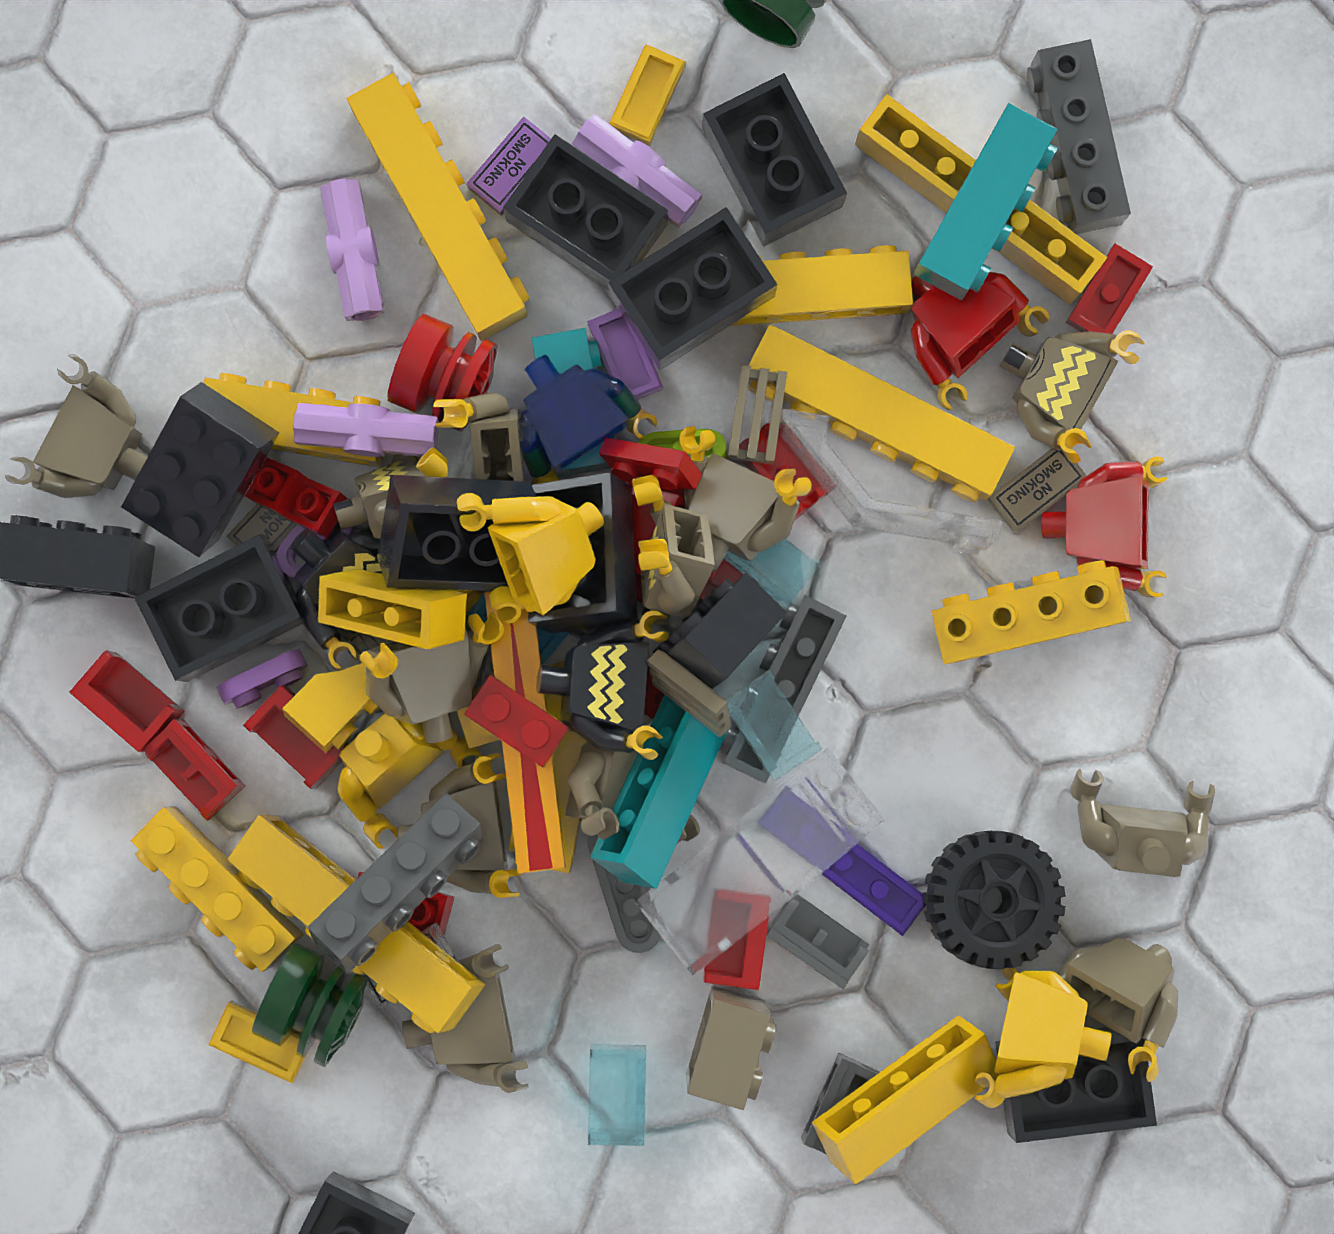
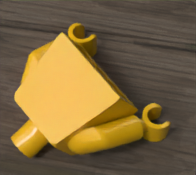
[456,493,604,624]
[337,713,482,849]
[975,968,1112,1108]

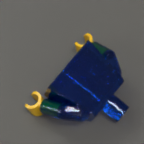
[518,355,658,485]

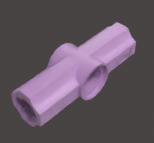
[572,114,702,228]
[320,178,384,321]
[293,403,439,457]

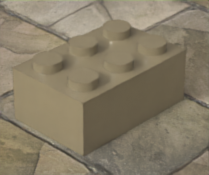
[686,985,776,1110]

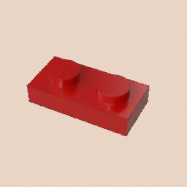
[1065,243,1154,334]
[599,438,702,491]
[464,675,570,768]

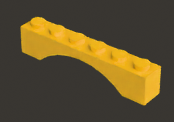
[282,589,482,753]

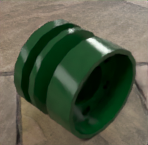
[719,0,826,48]
[252,943,368,1067]

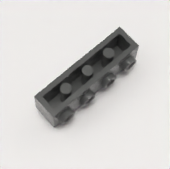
[1027,39,1131,234]
[719,595,847,783]
[307,793,483,975]

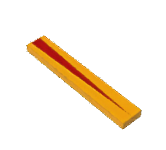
[484,591,566,874]

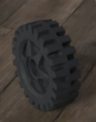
[923,830,1066,969]

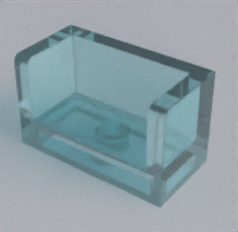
[724,539,822,609]
[725,670,823,781]
[588,1044,647,1146]

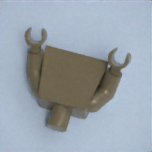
[5,354,148,498]
[565,742,700,843]
[1070,769,1215,877]
[402,944,528,1093]

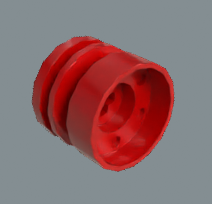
[387,314,498,432]

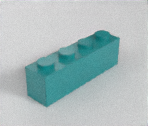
[914,102,1058,301]
[590,695,728,889]

